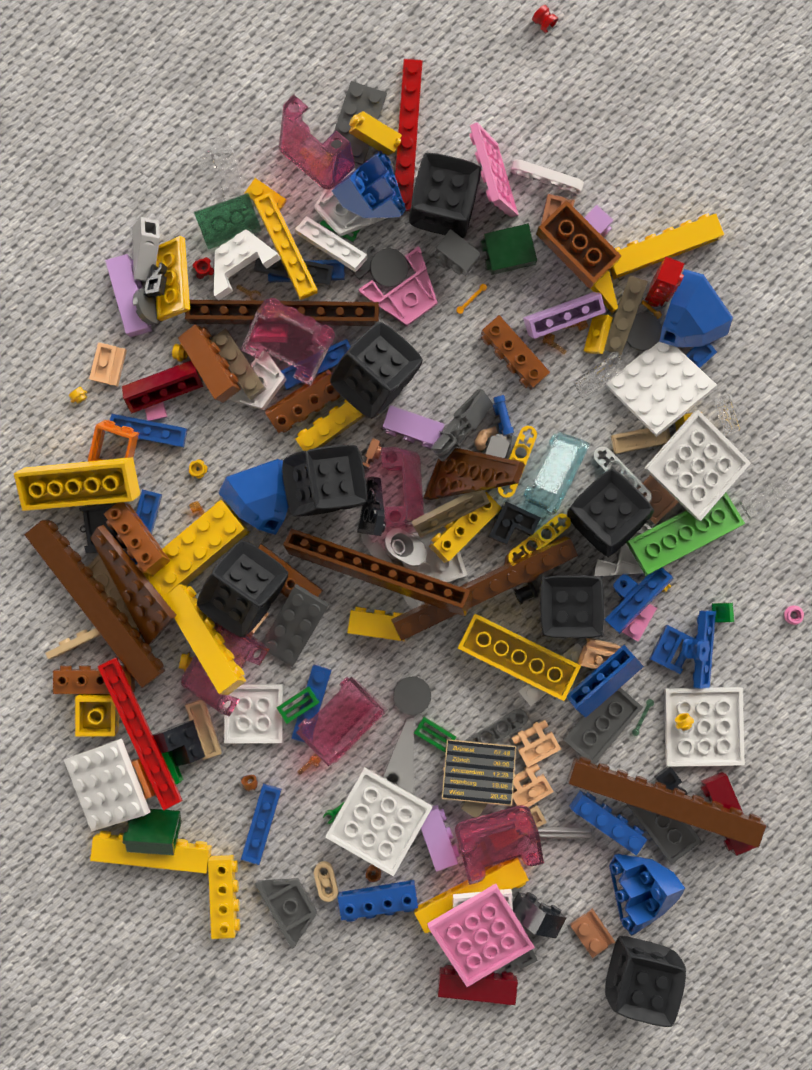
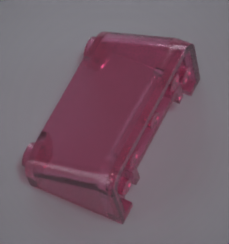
[296,676,388,767]
[455,805,544,885]

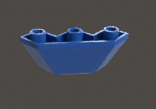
[332,150,406,218]
[659,269,733,347]
[219,459,289,535]
[609,854,686,936]

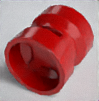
[532,4,558,34]

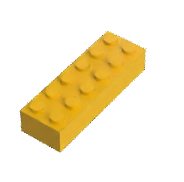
[13,457,141,511]
[143,500,250,598]
[458,613,581,701]

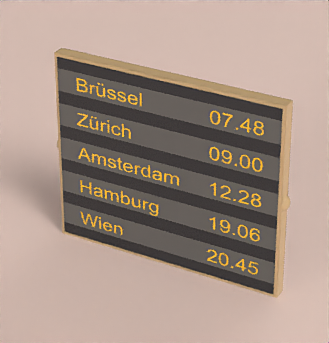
[442,739,516,806]

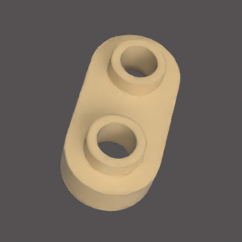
[314,861,338,902]

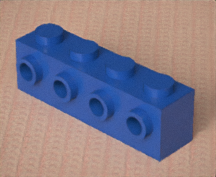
[567,645,644,718]
[569,790,647,856]
[338,880,418,922]

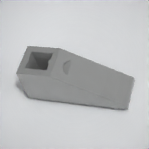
[132,217,160,282]

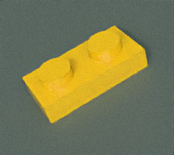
[244,178,287,211]
[583,315,613,354]

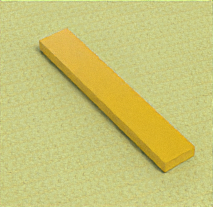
[253,192,318,300]

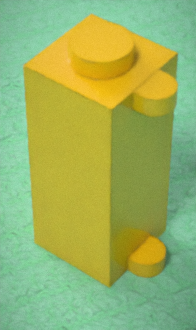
[349,111,402,156]

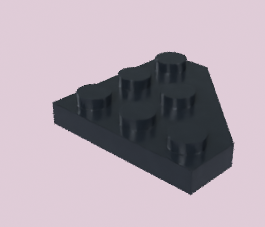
[357,476,386,536]

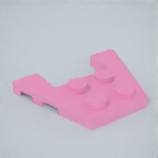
[358,246,438,327]

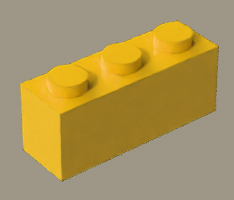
[347,606,405,642]

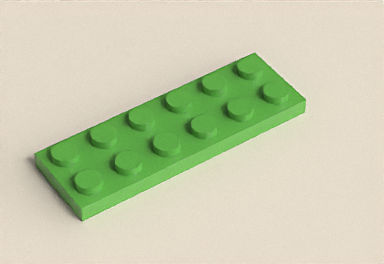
[626,492,745,576]

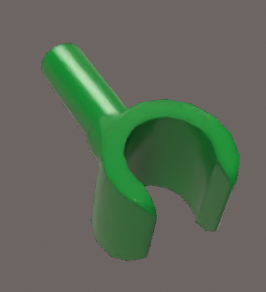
[323,801,345,824]

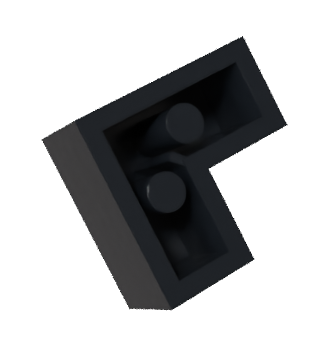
[488,501,541,545]
[153,720,205,766]
[512,892,566,938]

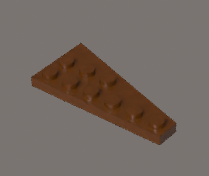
[423,448,525,500]
[91,525,176,645]

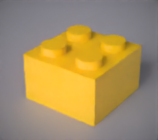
[75,694,119,737]

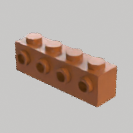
[481,315,550,390]
[178,324,241,403]
[264,369,341,434]
[104,502,170,576]
[258,544,323,598]
[53,665,135,694]

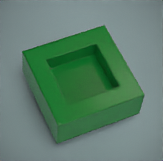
[712,602,734,623]

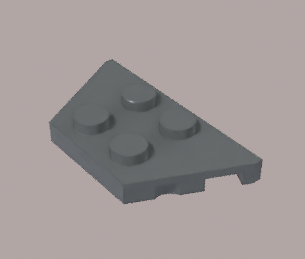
[255,878,317,949]

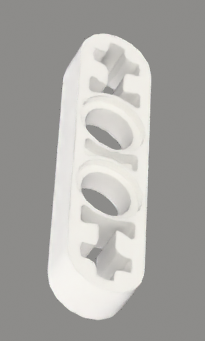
[511,159,584,194]
[594,446,652,503]

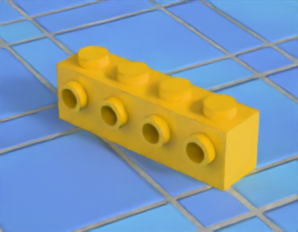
[295,399,365,451]
[429,492,502,563]
[208,855,240,939]

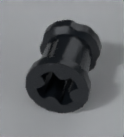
[513,582,538,605]

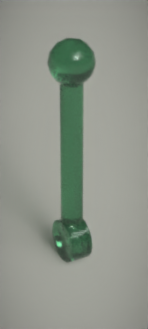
[632,699,654,736]

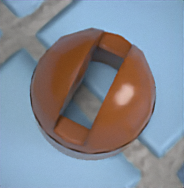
[241,775,258,792]
[366,864,381,882]

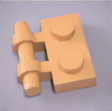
[512,720,561,768]
[513,763,554,811]

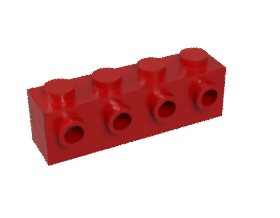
[644,256,685,307]

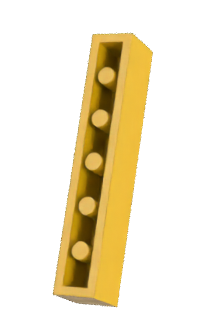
[610,213,724,279]
[163,584,246,695]
[90,831,212,873]
[414,855,529,934]

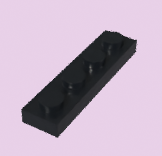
[254,257,334,287]

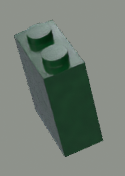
[480,223,537,275]
[123,809,182,855]

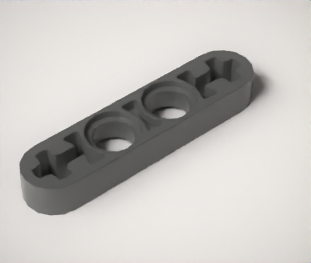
[464,709,528,744]

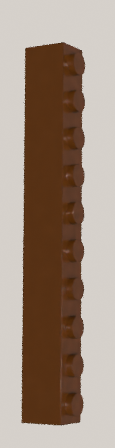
[185,300,379,326]
[24,520,166,688]
[283,528,473,617]
[391,536,578,641]
[567,757,766,848]

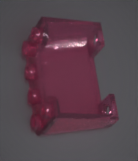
[278,95,355,190]
[240,298,335,386]
[381,447,424,528]
[181,623,270,716]

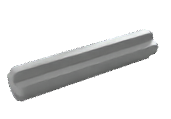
[535,827,592,839]

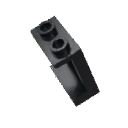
[79,503,127,554]

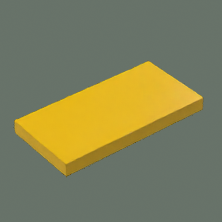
[156,236,190,321]

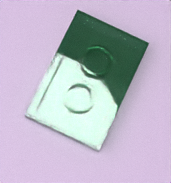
[194,193,262,250]

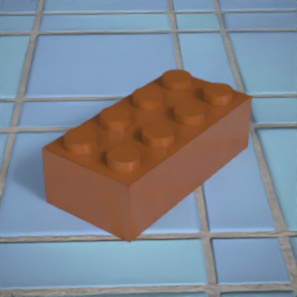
[536,200,621,289]

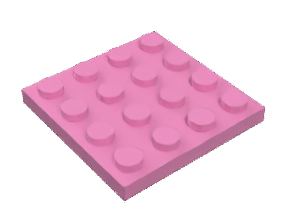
[469,122,518,217]
[427,884,535,987]

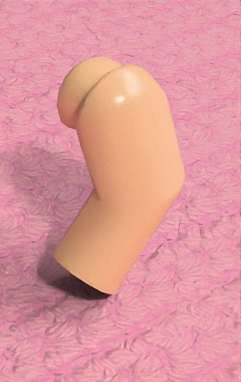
[474,426,498,451]

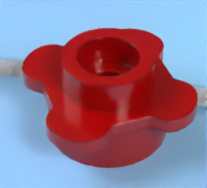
[193,257,214,279]

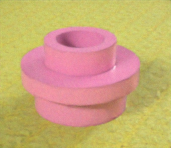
[784,605,804,625]

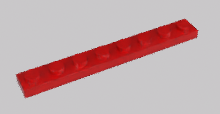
[395,59,423,212]
[97,658,183,811]

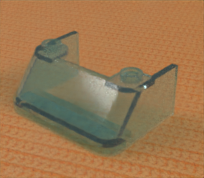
[522,432,590,516]

